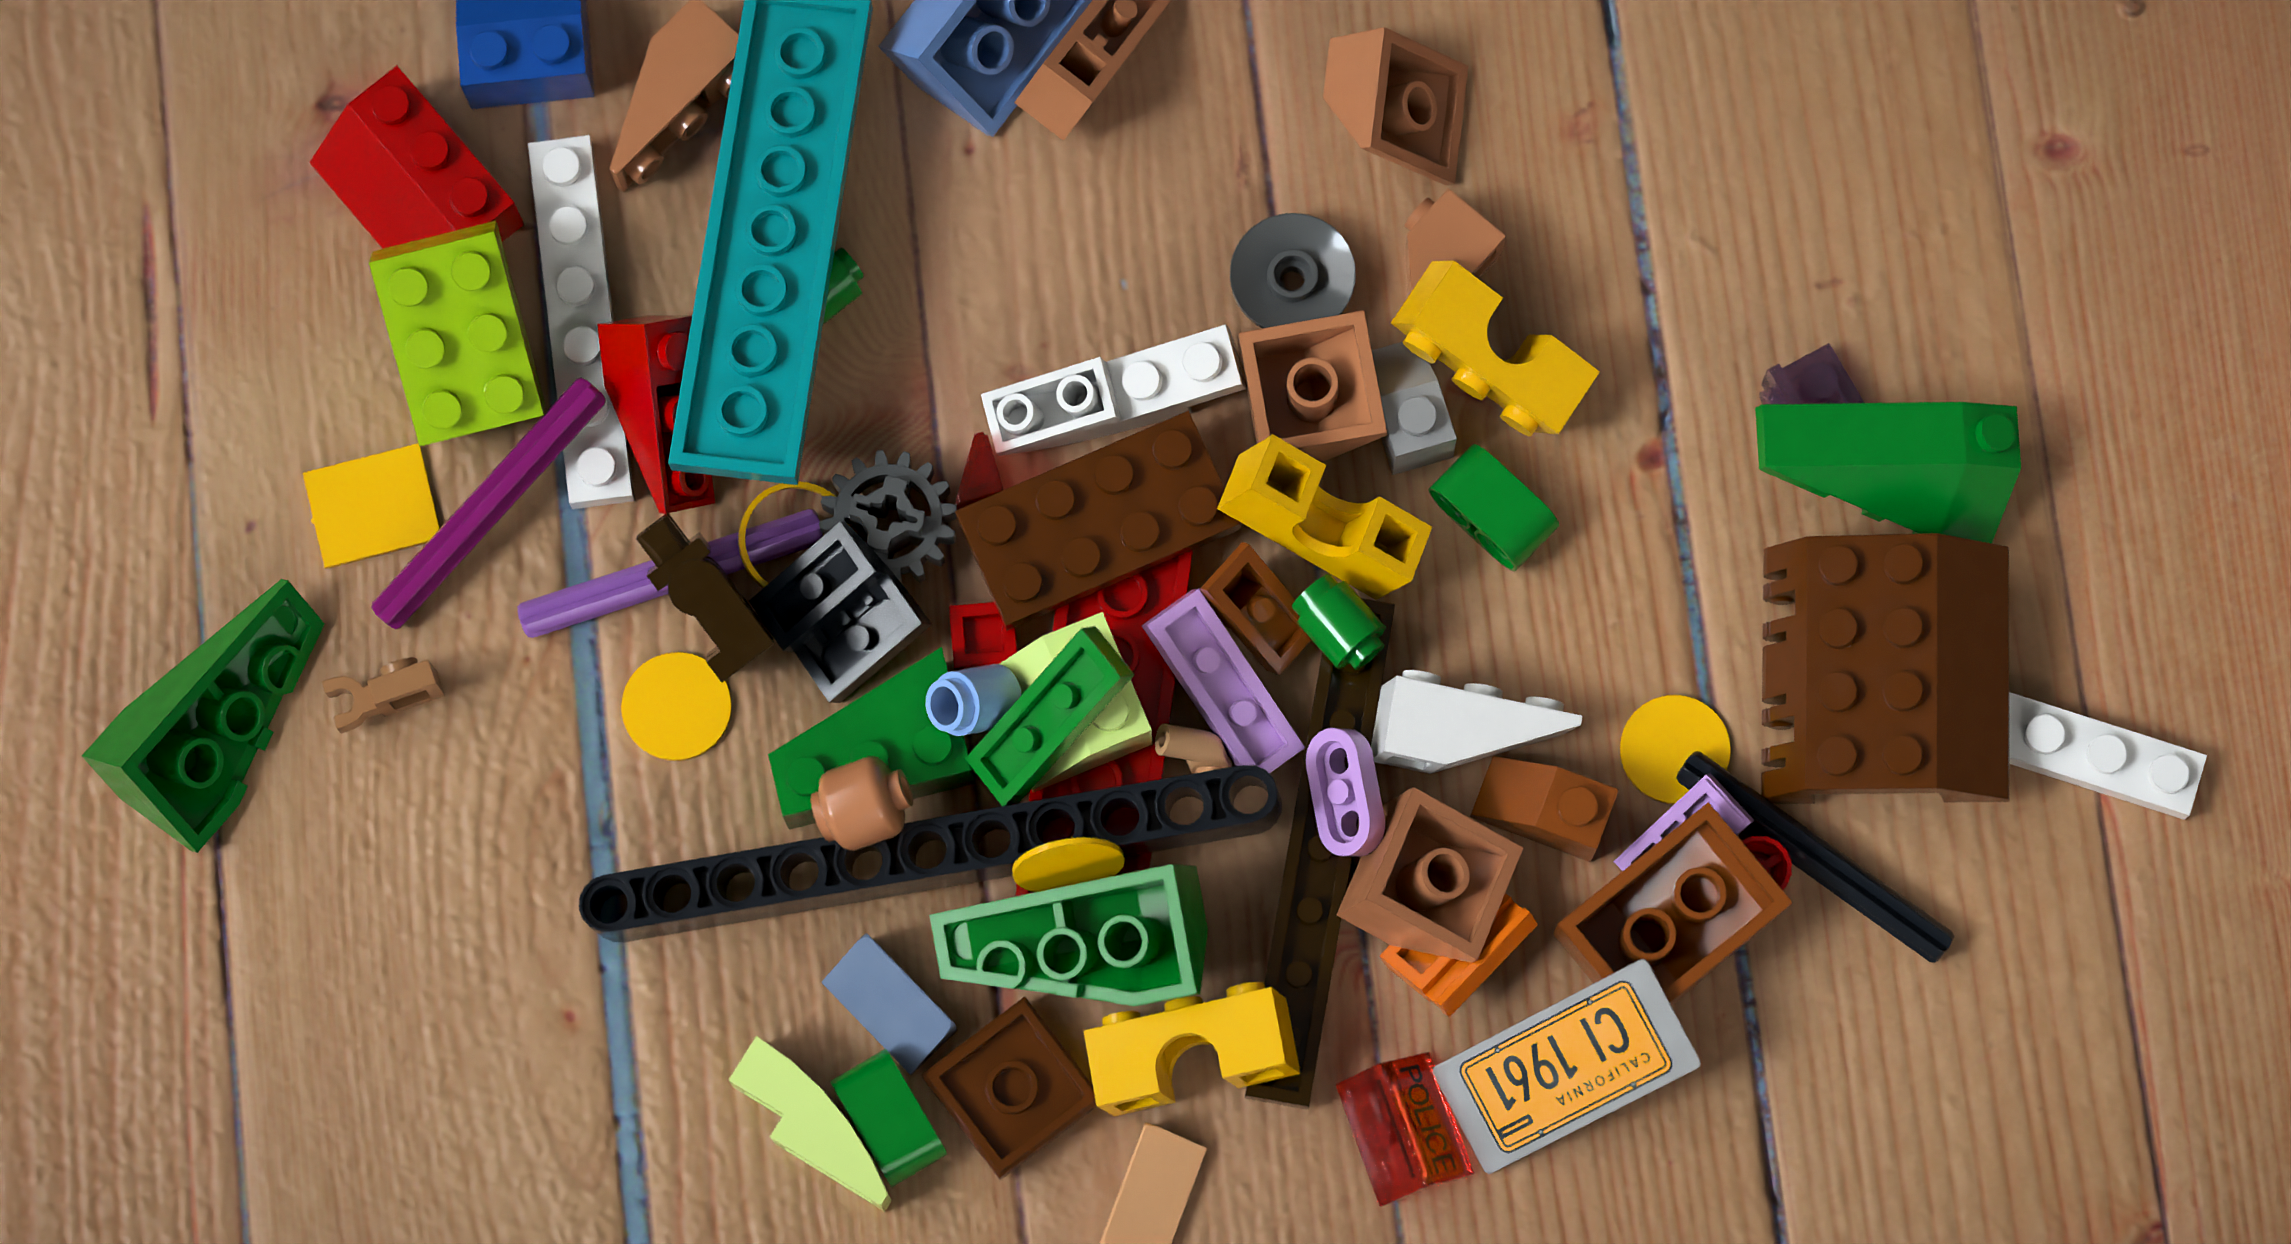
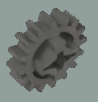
[819,450,957,583]

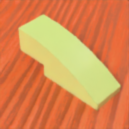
[728,1036,892,1212]

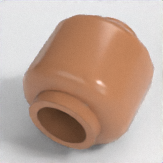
[811,756,913,851]

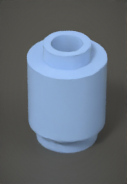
[926,664,1022,736]

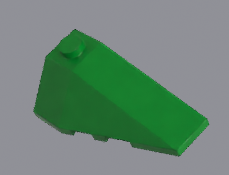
[930,864,1208,1006]

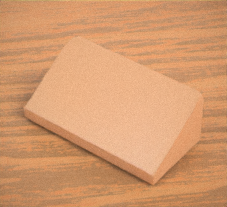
[1100,1122,1207,1244]

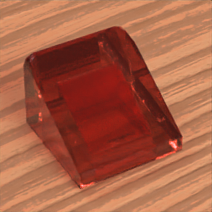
[956,431,1003,510]

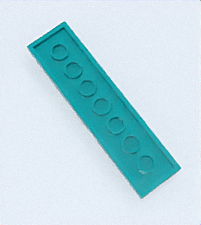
[668,0,873,485]

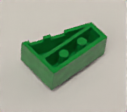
[768,647,975,830]

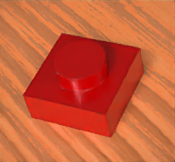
[949,602,1017,671]

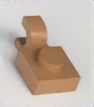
[321,657,445,734]

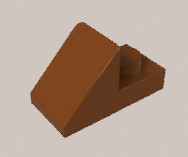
[1200,542,1311,676]

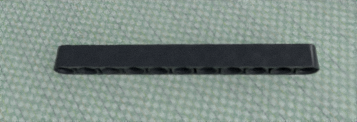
[579,765,1282,942]

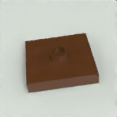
[921,996,1097,1180]

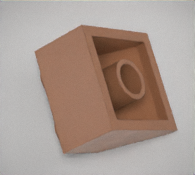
[1238,310,1387,462]
[1336,787,1523,963]

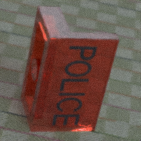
[1335,1052,1475,1207]

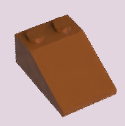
[1553,802,1793,1006]

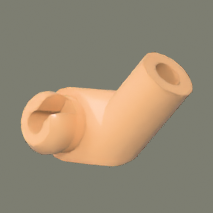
[1155,724,1231,774]

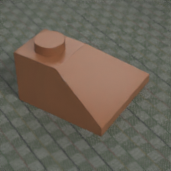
[1323,27,1468,185]

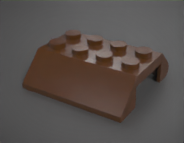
[1761,533,2010,804]

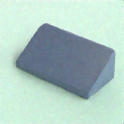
[821,933,958,1075]

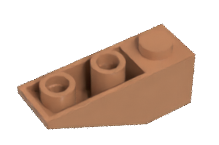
[610,0,739,193]

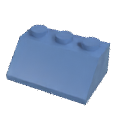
[878,0,1092,137]

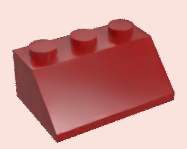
[309,65,525,249]

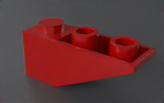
[597,315,715,514]

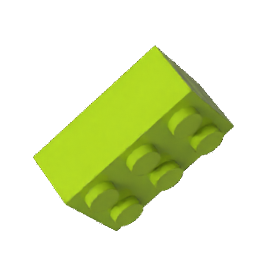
[369,221,545,447]

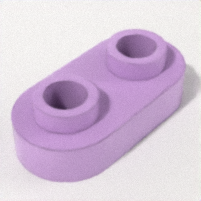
[1306,728,1385,856]

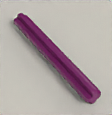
[371,377,606,629]

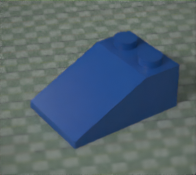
[456,0,595,109]

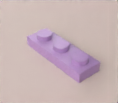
[1141,589,1305,773]

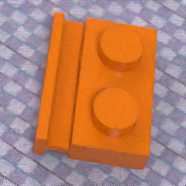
[1379,893,1538,1018]

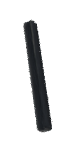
[1676,751,1954,963]

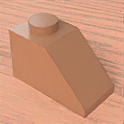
[1404,188,1506,296]

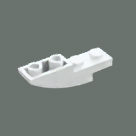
[981,324,1247,456]

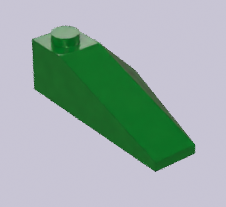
[1755,402,2021,543]
[82,579,325,853]

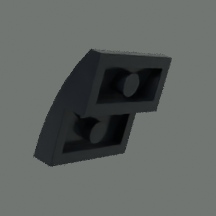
[749,521,932,703]

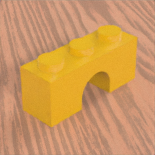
[1391,260,1600,437]
[1217,434,1432,600]
[1084,982,1300,1116]

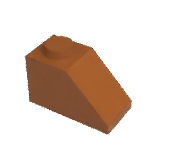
[1470,756,1619,862]

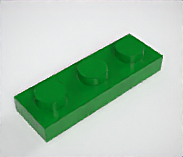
[965,626,1134,806]

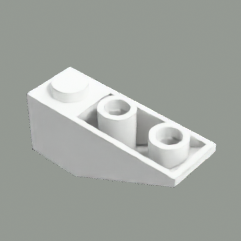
[1371,670,1582,774]

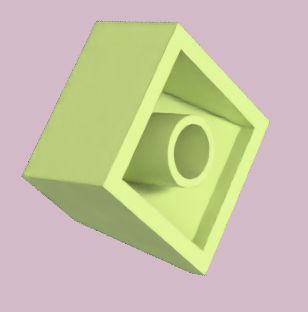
[1000,612,1152,793]

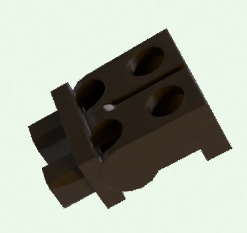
[636,512,774,683]

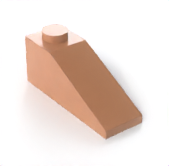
[1014,0,1171,141]

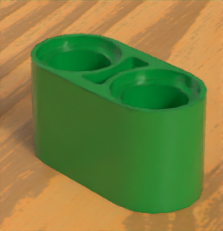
[1428,444,1560,571]
[830,1048,948,1188]

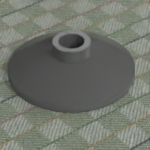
[1230,213,1356,328]

